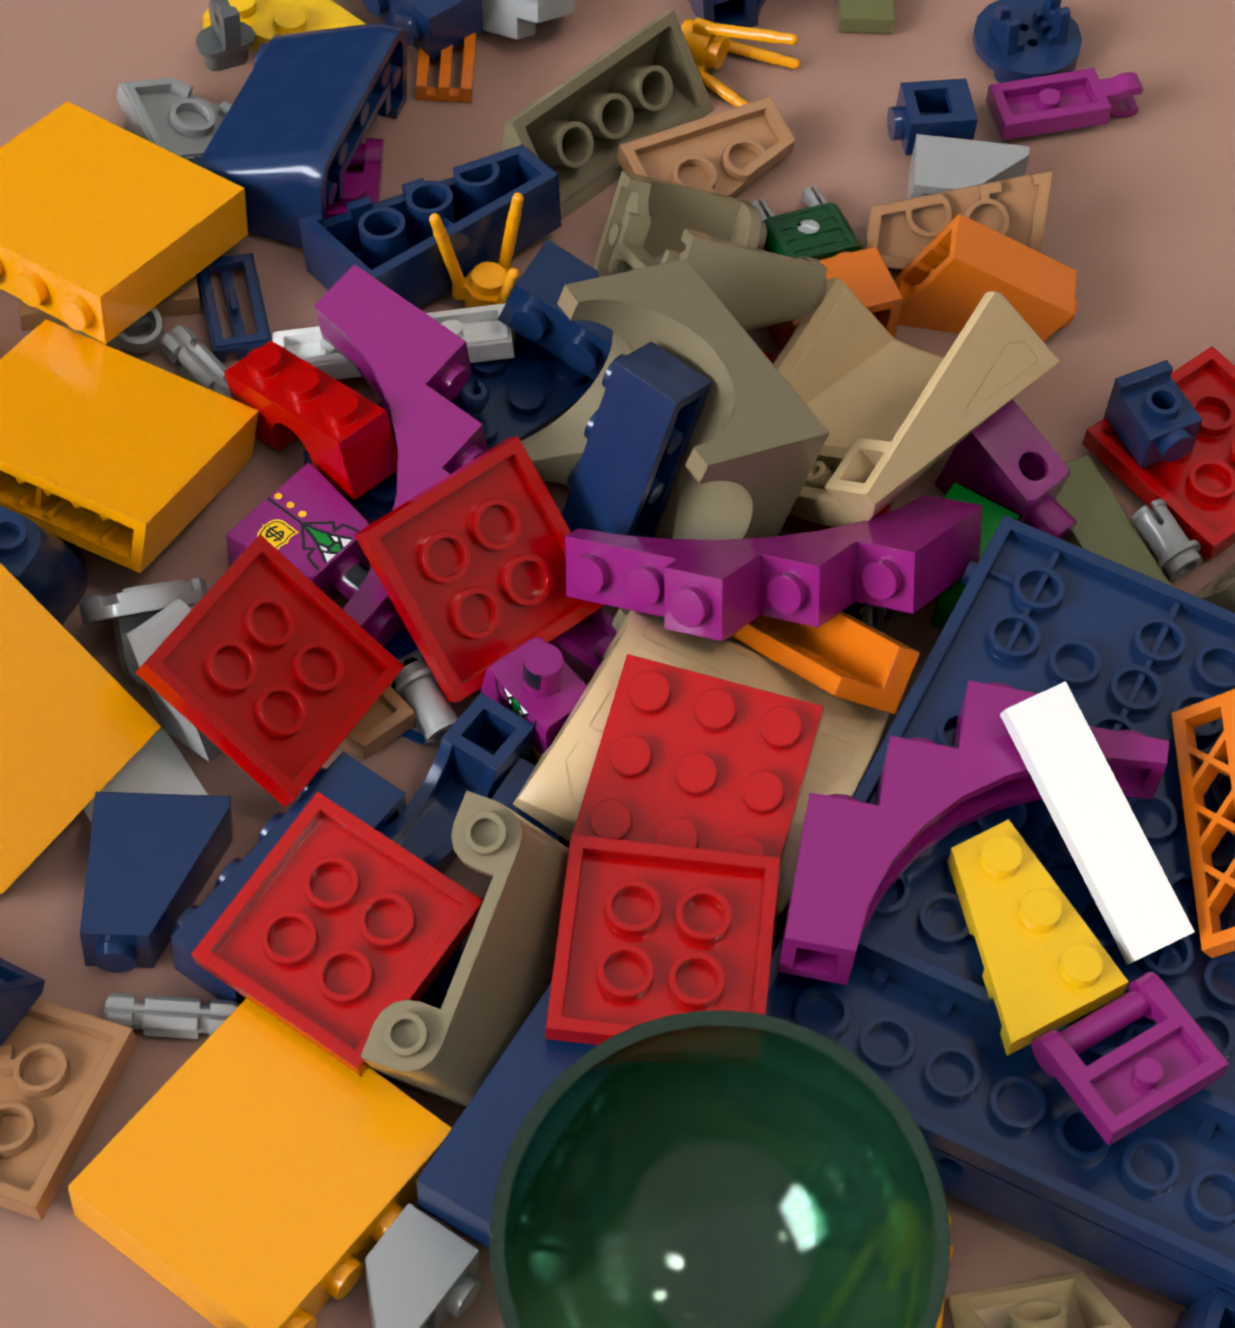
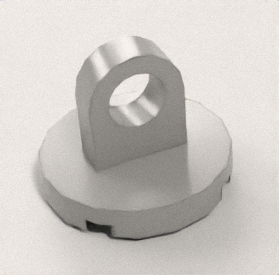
[79,577,207,690]

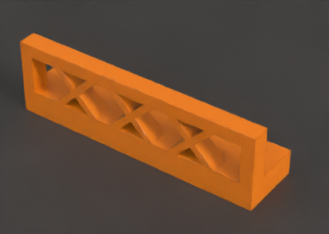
[731,611,920,714]
[1171,689,1235,958]

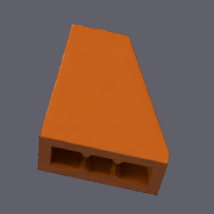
[896,213,1079,342]

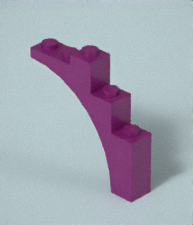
[314,264,488,646]
[565,495,982,641]
[777,680,1169,985]

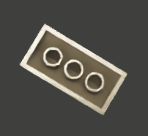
[499,10,714,220]

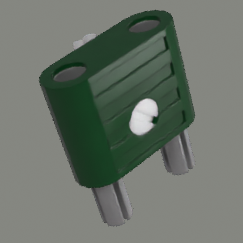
[751,185,865,260]

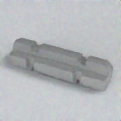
[161,325,232,399]
[104,993,239,1039]

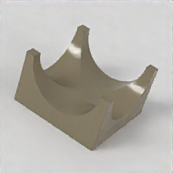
[521,259,829,631]

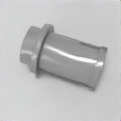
[1130,499,1203,580]
[394,660,459,746]

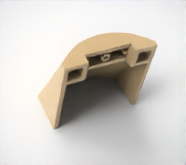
[773,278,1060,527]
[513,610,889,917]

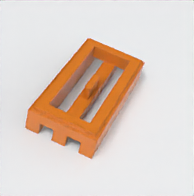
[416,32,476,103]

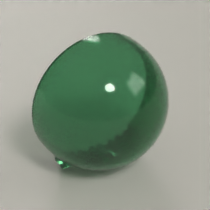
[490,1010,950,1328]

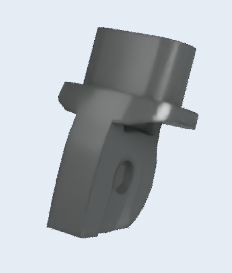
[196,0,255,71]

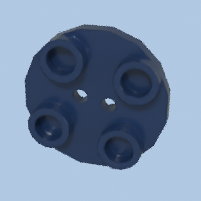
[972,0,1082,83]

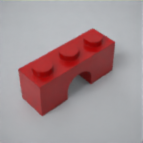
[224,340,398,500]

